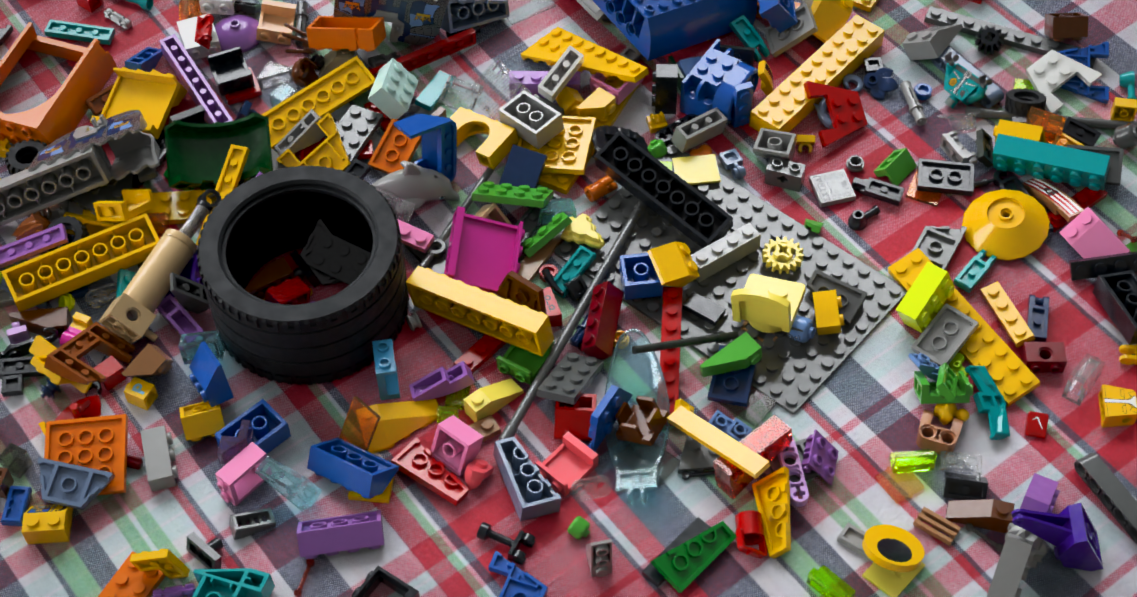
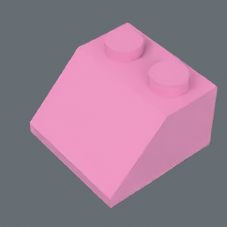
[430,415,484,477]

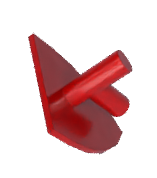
[54,395,101,421]

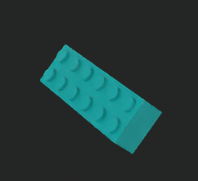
[993,133,1110,191]

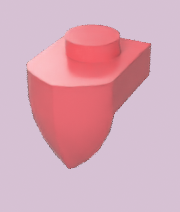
[464,459,494,491]

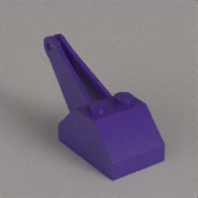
[1011,503,1103,571]

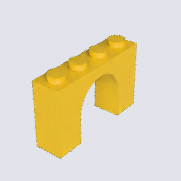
[450,107,519,170]

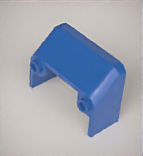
[394,113,457,182]

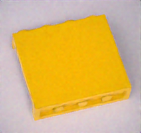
[90,67,181,139]

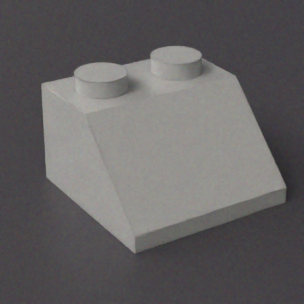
[753,128,796,161]

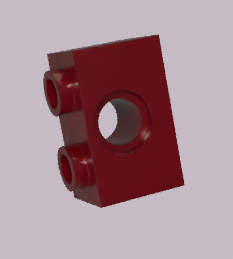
[1020,342,1067,374]

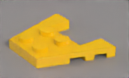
[276,112,351,171]

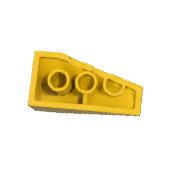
[357,399,442,454]

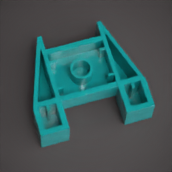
[192,568,275,597]

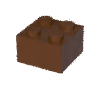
[1044,12,1088,41]

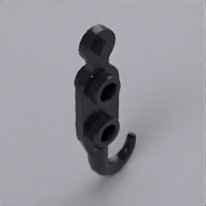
[0,327,59,359]

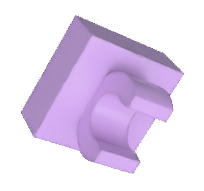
[6,321,31,344]

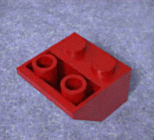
[554,393,597,441]

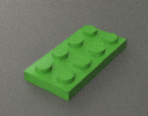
[472,181,553,208]

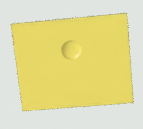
[672,154,721,185]
[862,562,925,597]

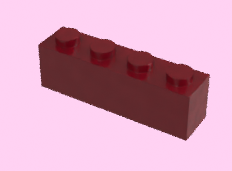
[581,281,624,360]

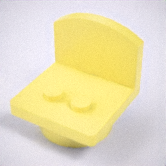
[731,274,805,333]

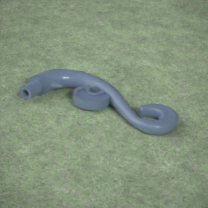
[814,74,863,129]

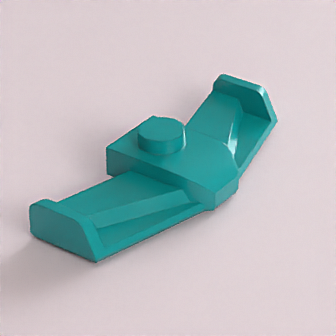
[964,365,1010,440]

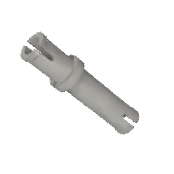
[900,81,927,126]

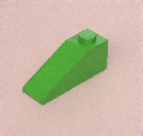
[700,332,762,377]

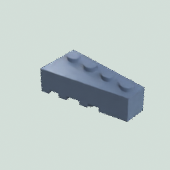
[441,0,510,33]

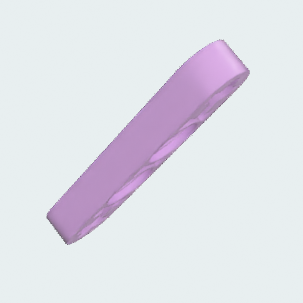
[776,434,809,507]

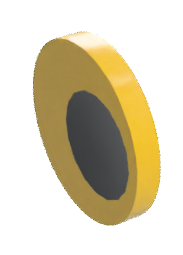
[862,525,924,572]

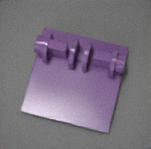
[801,429,839,486]

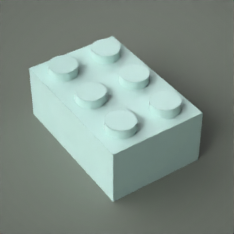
[368,58,419,120]

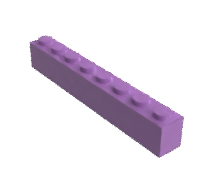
[159,34,233,124]

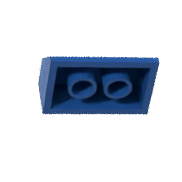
[189,341,234,407]

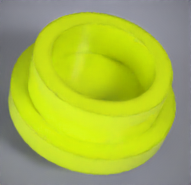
[58,294,75,312]

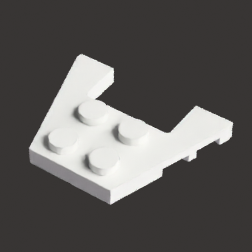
[1025,50,1102,115]

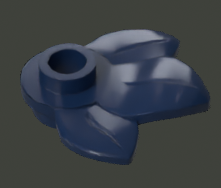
[863,68,898,100]

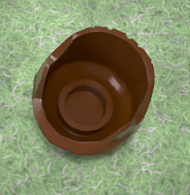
[291,57,319,88]

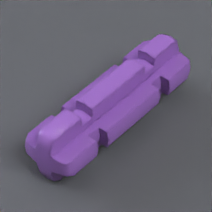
[153,583,196,597]

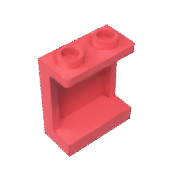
[535,432,598,497]

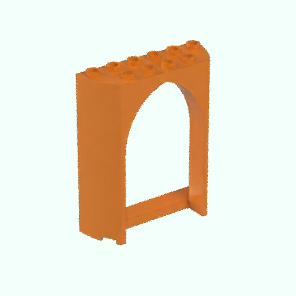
[0,22,117,145]

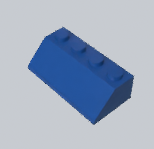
[307,437,399,499]

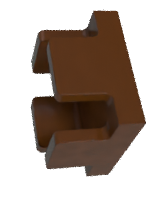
[615,395,669,446]

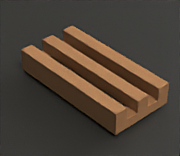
[913,507,961,546]

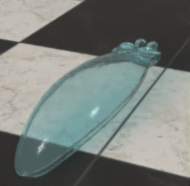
[605,328,670,506]

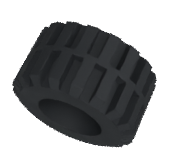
[5,139,47,175]

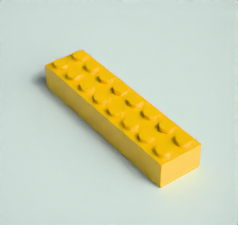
[1,213,160,312]
[406,266,554,357]

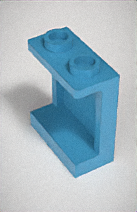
[372,339,400,400]

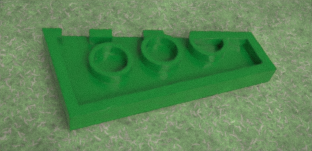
[651,521,736,593]

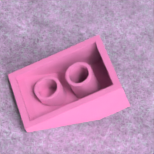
[1059,207,1131,259]

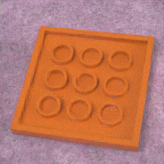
[44,414,128,496]

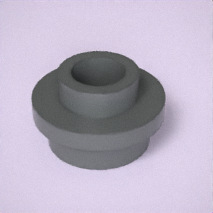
[846,155,864,172]

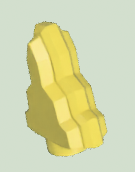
[561,213,605,249]

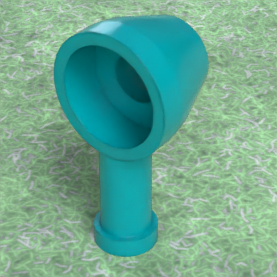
[1119,71,1137,100]

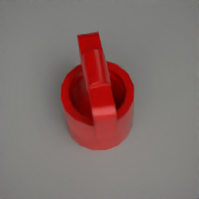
[735,510,767,559]

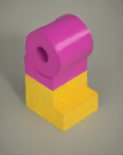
[60,312,93,345]

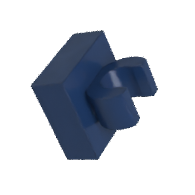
[235,100,257,120]

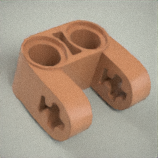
[916,409,964,456]

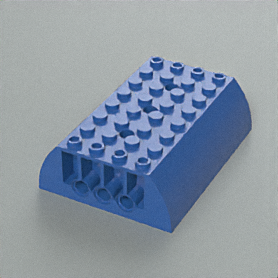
[593,0,757,61]

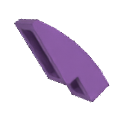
[157,294,205,344]
[409,361,475,401]

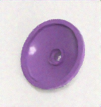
[214,14,260,52]

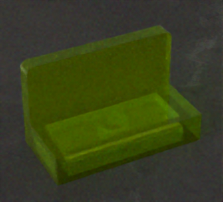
[889,449,937,474]
[807,565,855,597]

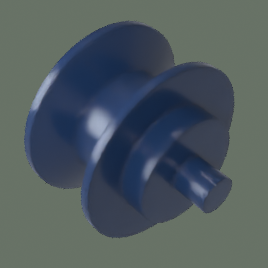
[40,378,61,399]

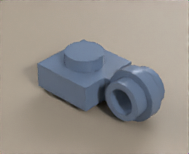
[718,148,746,180]

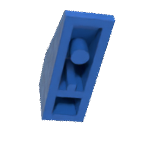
[125,47,163,72]

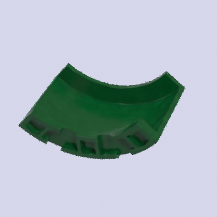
[164,113,273,191]

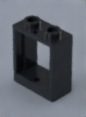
[352,566,420,597]

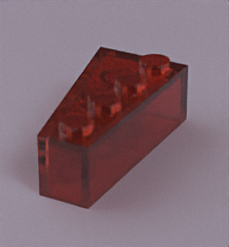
[713,414,793,499]

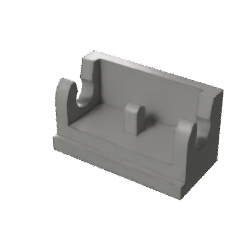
[940,130,977,164]

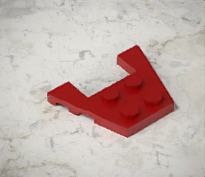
[803,81,868,148]

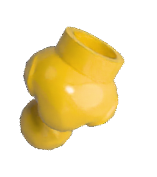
[934,403,969,425]

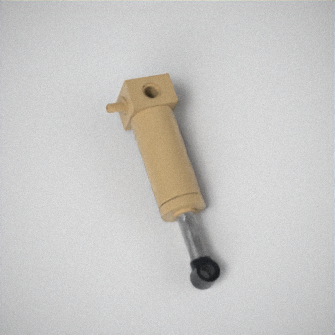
[98,189,221,344]

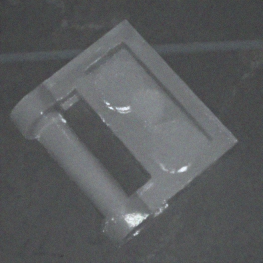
[438,75,483,111]

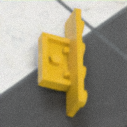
[29,335,93,393]

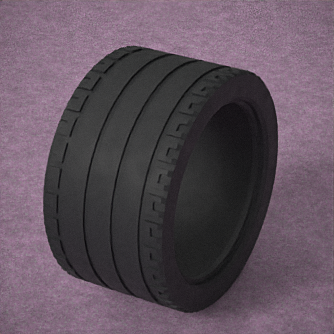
[197,166,409,385]

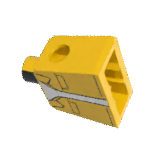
[1098,384,1137,428]

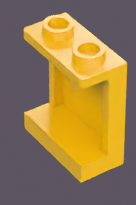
[93,189,155,221]

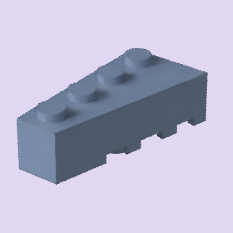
[493,437,562,522]

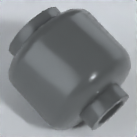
[1112,123,1137,149]

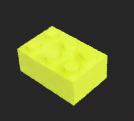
[896,262,955,333]

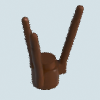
[282,23,317,54]

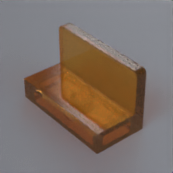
[179,0,205,21]

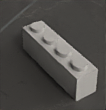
[691,222,761,282]

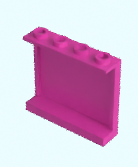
[444,206,525,294]

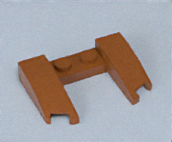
[44,322,135,385]

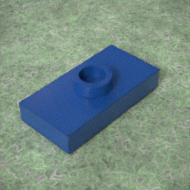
[0,486,32,526]

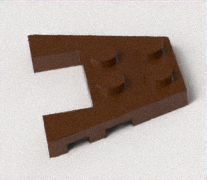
[496,271,547,315]

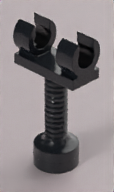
[477,522,535,564]

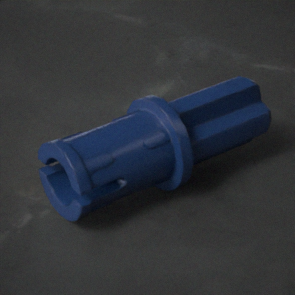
[570,314,588,348]

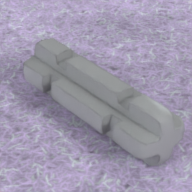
[104,8,132,30]

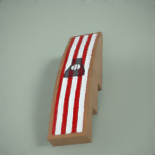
[1022,178,1084,222]

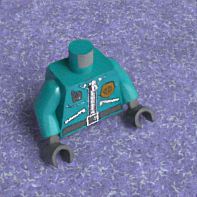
[944,52,992,109]

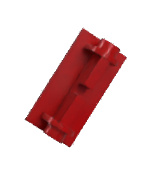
[194,14,214,49]

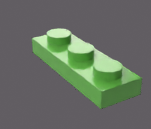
[522,212,573,258]
[936,362,958,402]

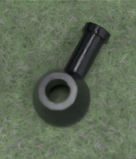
[848,205,880,231]

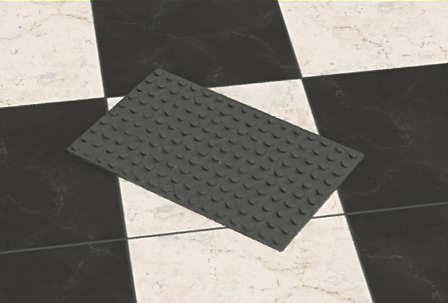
[554,144,907,414]

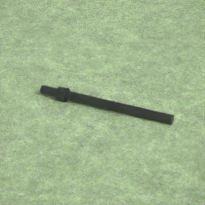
[632,331,739,354]

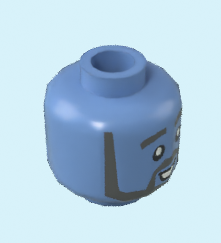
[786,315,816,343]

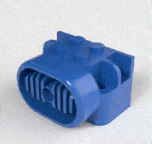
[680,38,759,121]

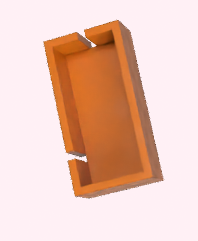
[306,16,386,52]

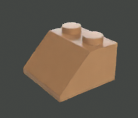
[121,344,173,377]

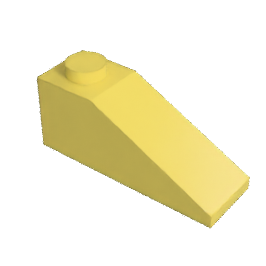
[463,378,524,422]

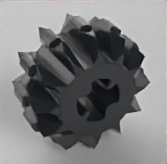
[975,25,1005,55]

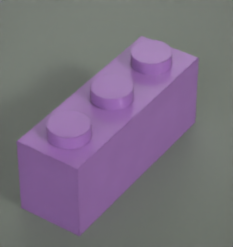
[1020,473,1060,513]

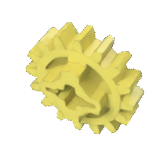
[762,236,804,274]

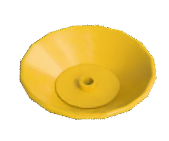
[962,189,1050,261]

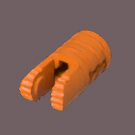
[584,175,618,202]

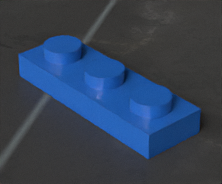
[731,81,754,128]

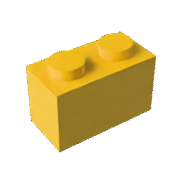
[812,289,844,335]

